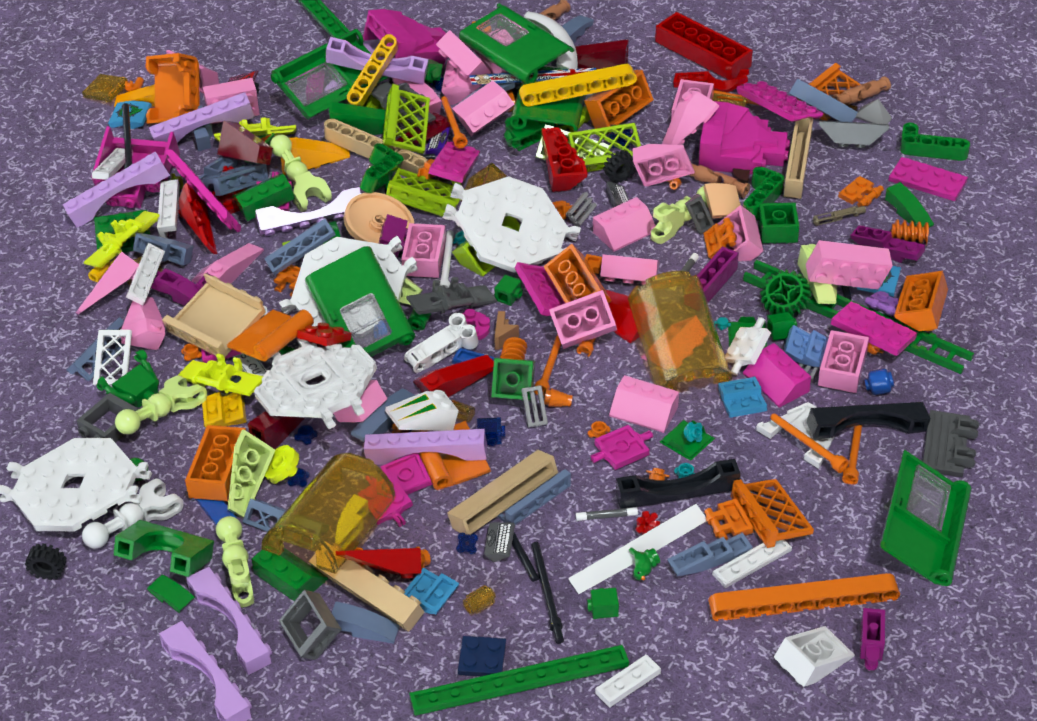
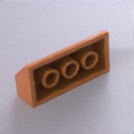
[894,270,948,331]

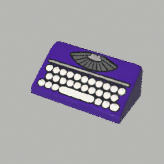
[426,127,450,156]

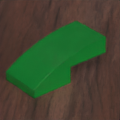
[147,575,195,613]

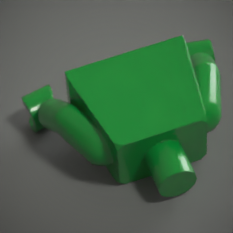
[504,117,558,151]
[96,350,159,408]

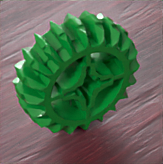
[760,269,812,318]

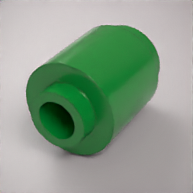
[408,309,431,330]

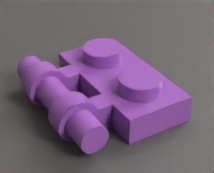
[865,291,899,317]

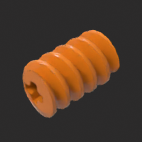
[891,219,929,245]
[500,337,528,360]

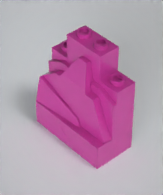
[363,9,448,68]
[699,101,790,175]
[91,126,180,208]

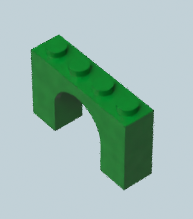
[113,520,214,577]

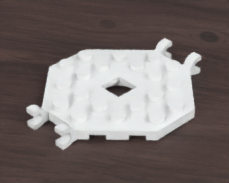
[443,176,581,273]
[279,236,418,338]
[254,338,377,429]
[0,438,152,531]

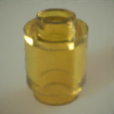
[463,585,496,615]

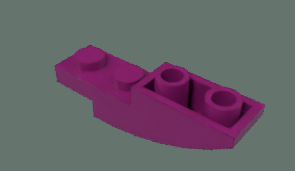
[850,225,926,263]
[151,268,199,305]

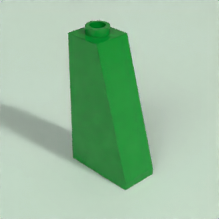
[328,102,386,135]

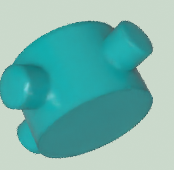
[714,317,731,330]

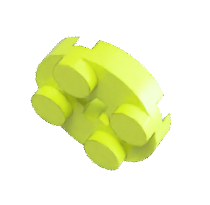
[265,445,299,484]

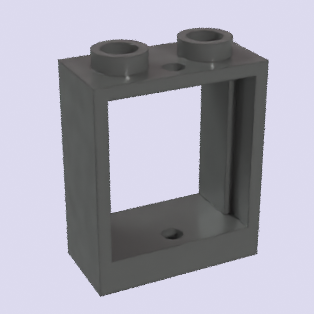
[76,393,138,443]
[279,590,342,660]

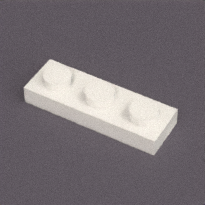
[595,655,661,708]

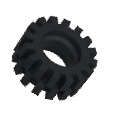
[603,150,636,184]
[25,543,67,580]

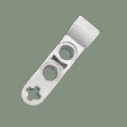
[404,313,479,373]

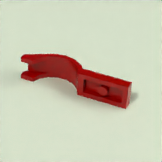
[673,69,750,92]

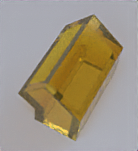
[451,400,475,423]

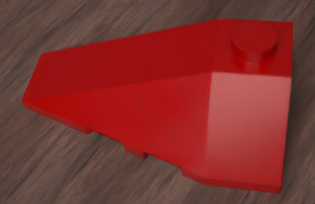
[542,127,588,192]
[178,183,217,254]
[605,289,657,343]
[413,355,494,398]
[336,548,422,578]

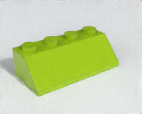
[452,216,521,277]

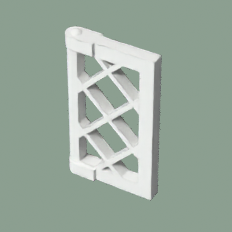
[93,330,132,386]

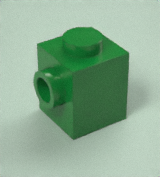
[424,60,443,83]
[494,275,523,306]
[767,312,797,340]
[587,588,619,619]

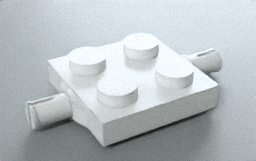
[724,317,771,376]

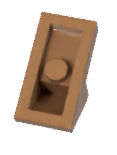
[495,311,519,350]

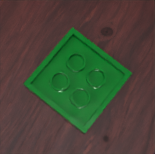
[94,210,151,252]

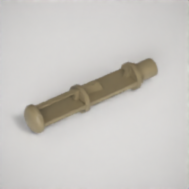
[813,206,866,226]

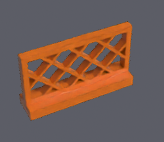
[797,63,861,121]
[731,479,814,548]

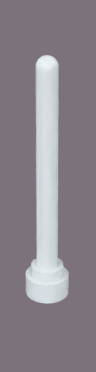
[440,230,454,288]

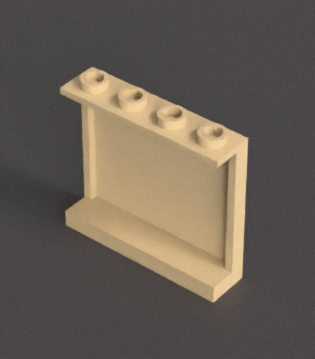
[162,273,266,357]

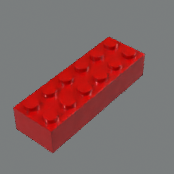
[655,12,753,80]

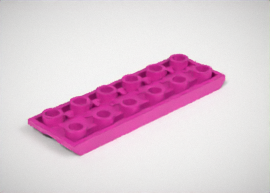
[736,81,823,122]
[165,149,241,232]

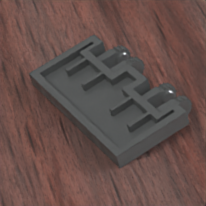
[923,410,979,478]

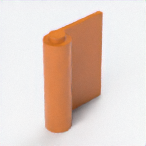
[227,309,314,361]
[411,421,491,490]

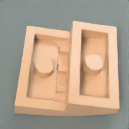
[703,183,741,219]

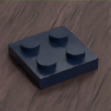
[458,636,506,677]

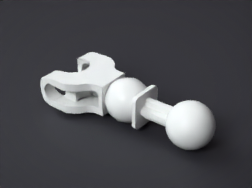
[82,479,183,549]

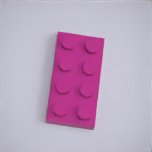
[429,142,480,183]
[888,157,968,201]
[514,262,566,316]
[831,302,917,356]

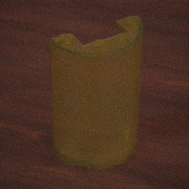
[628,271,732,391]
[261,453,396,574]

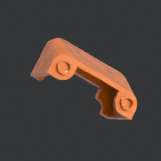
[145,53,200,124]

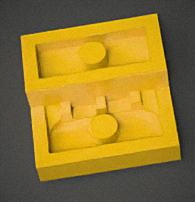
[202,392,247,428]

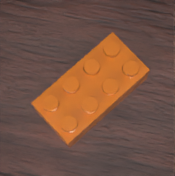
[584,70,654,129]
[543,244,612,303]
[185,425,246,501]

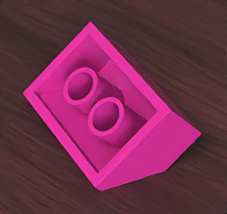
[743,343,811,408]

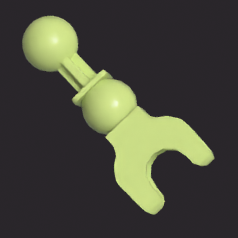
[270,135,332,212]
[650,186,708,244]
[115,375,207,435]
[216,516,254,607]

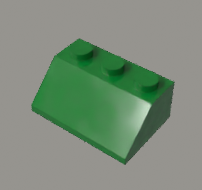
[232,174,295,221]
[251,546,328,602]

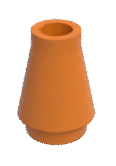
[544,388,573,407]

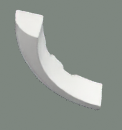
[524,11,578,69]

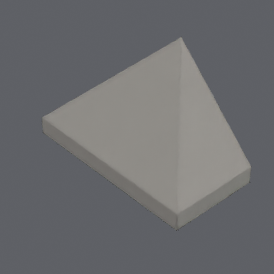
[855,99,892,124]

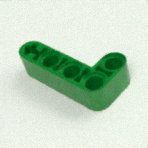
[900,123,970,161]
[360,143,404,193]
[743,167,784,221]

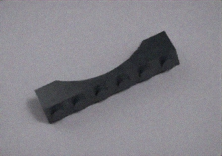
[807,402,931,439]
[616,459,741,509]

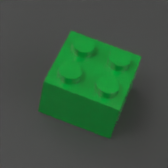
[758,203,799,243]
[491,358,535,400]

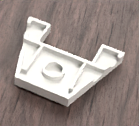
[756,402,835,469]

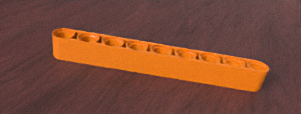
[708,573,900,621]

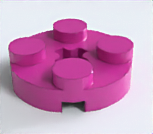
[462,309,490,340]

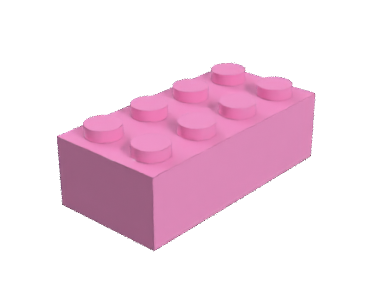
[806,240,893,290]

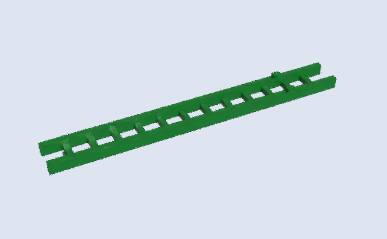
[743,260,974,374]

